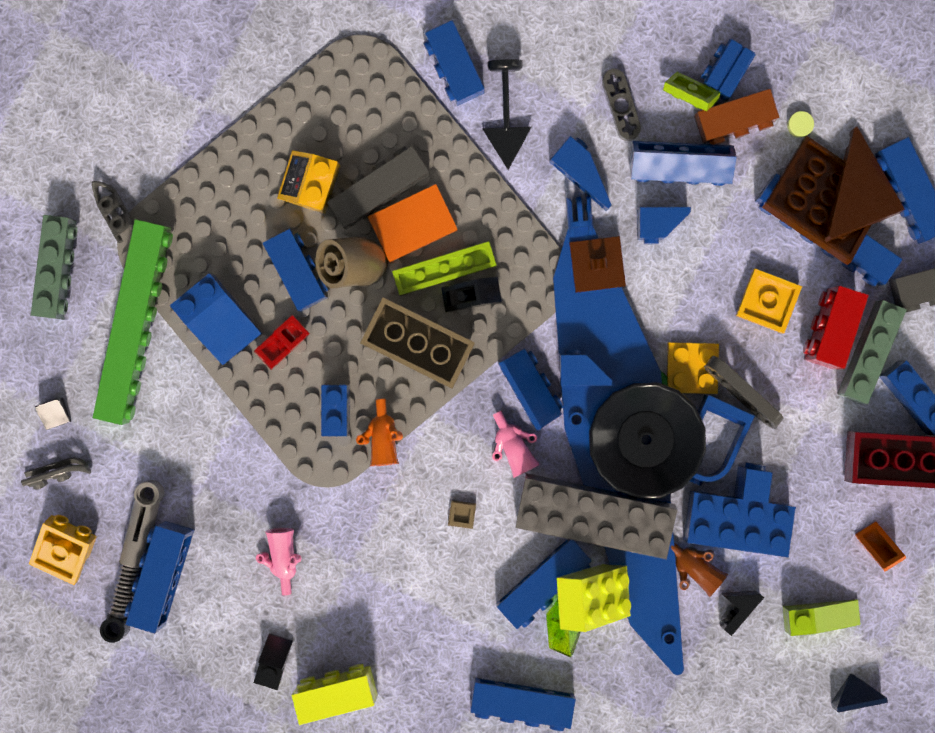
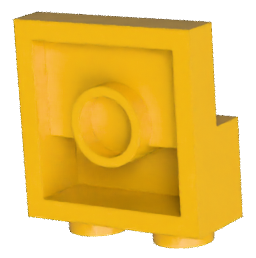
[29,515,97,585]

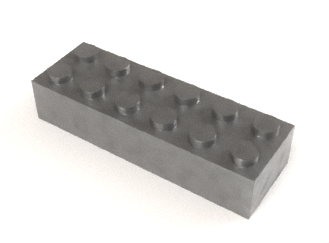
[515,473,677,559]

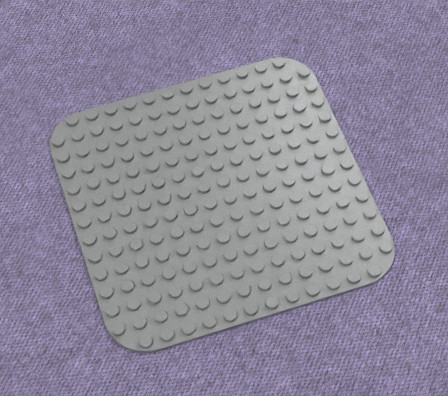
[117,35,561,488]

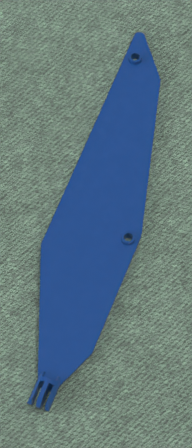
[553,196,684,675]

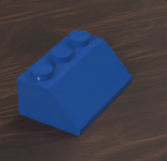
[498,348,563,431]

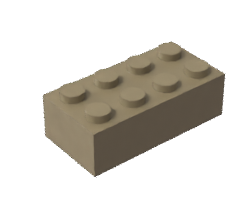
[360,297,475,389]

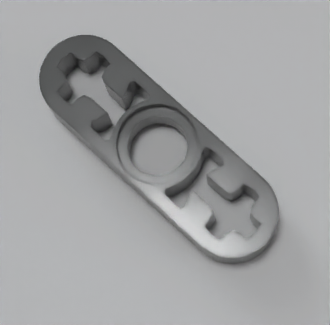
[602,69,641,141]

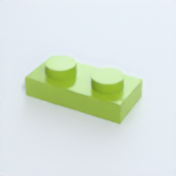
[663,71,721,112]

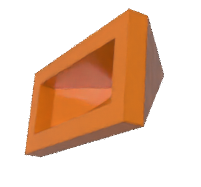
[855,522,906,572]

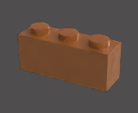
[694,89,780,145]

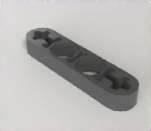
[704,356,784,429]

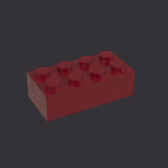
[844,431,935,488]

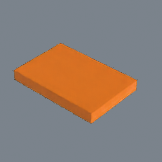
[368,184,458,263]

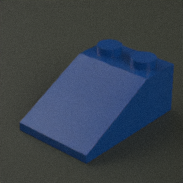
[170,273,262,365]

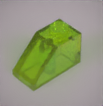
[546,600,581,658]

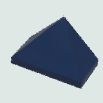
[831,674,888,713]

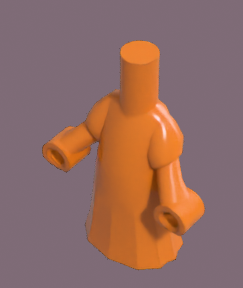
[356,399,403,466]

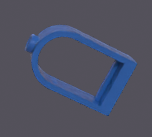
[690,395,755,486]

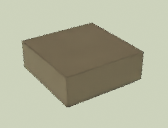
[448,500,476,529]

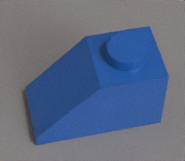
[637,207,691,245]
[560,350,612,386]

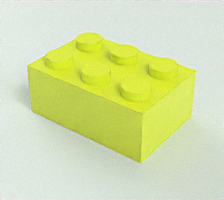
[557,564,631,632]
[291,664,378,725]

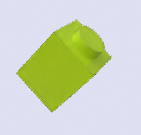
[782,599,861,636]

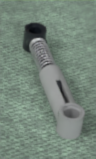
[100,480,164,643]

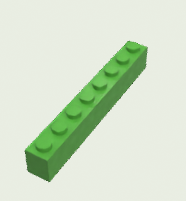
[92,219,173,425]

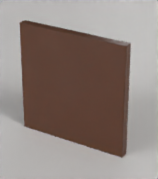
[569,236,626,293]

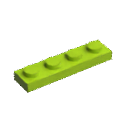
[392,241,497,296]

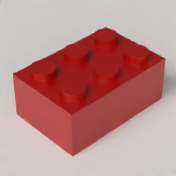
[803,286,869,369]

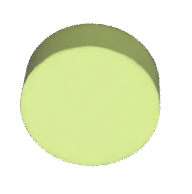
[787,111,814,138]

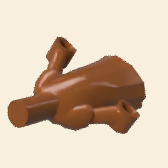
[671,542,729,597]

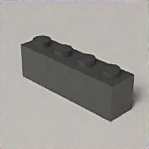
[327,146,430,230]
[889,268,935,312]

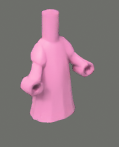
[492,411,540,478]
[256,528,301,595]

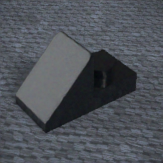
[720,591,764,636]
[253,633,293,690]

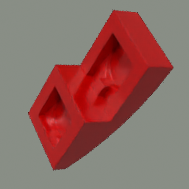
[254,315,310,370]

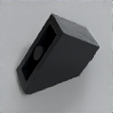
[441,277,502,312]

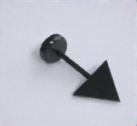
[482,59,532,170]

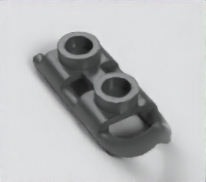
[92,181,134,243]
[21,457,91,490]

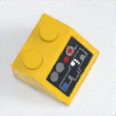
[277,150,340,214]

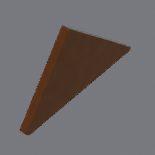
[824,127,905,242]

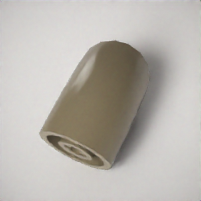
[315,237,387,289]

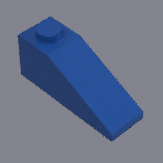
[549,136,611,211]

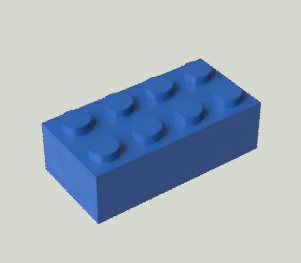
[683,490,796,558]
[124,521,195,634]

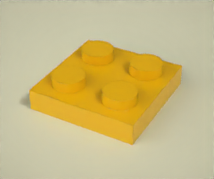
[735,269,802,334]
[667,342,719,394]

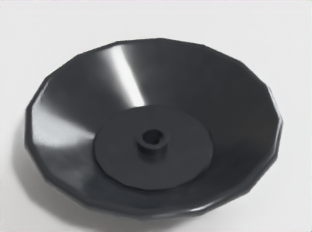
[589,382,706,499]

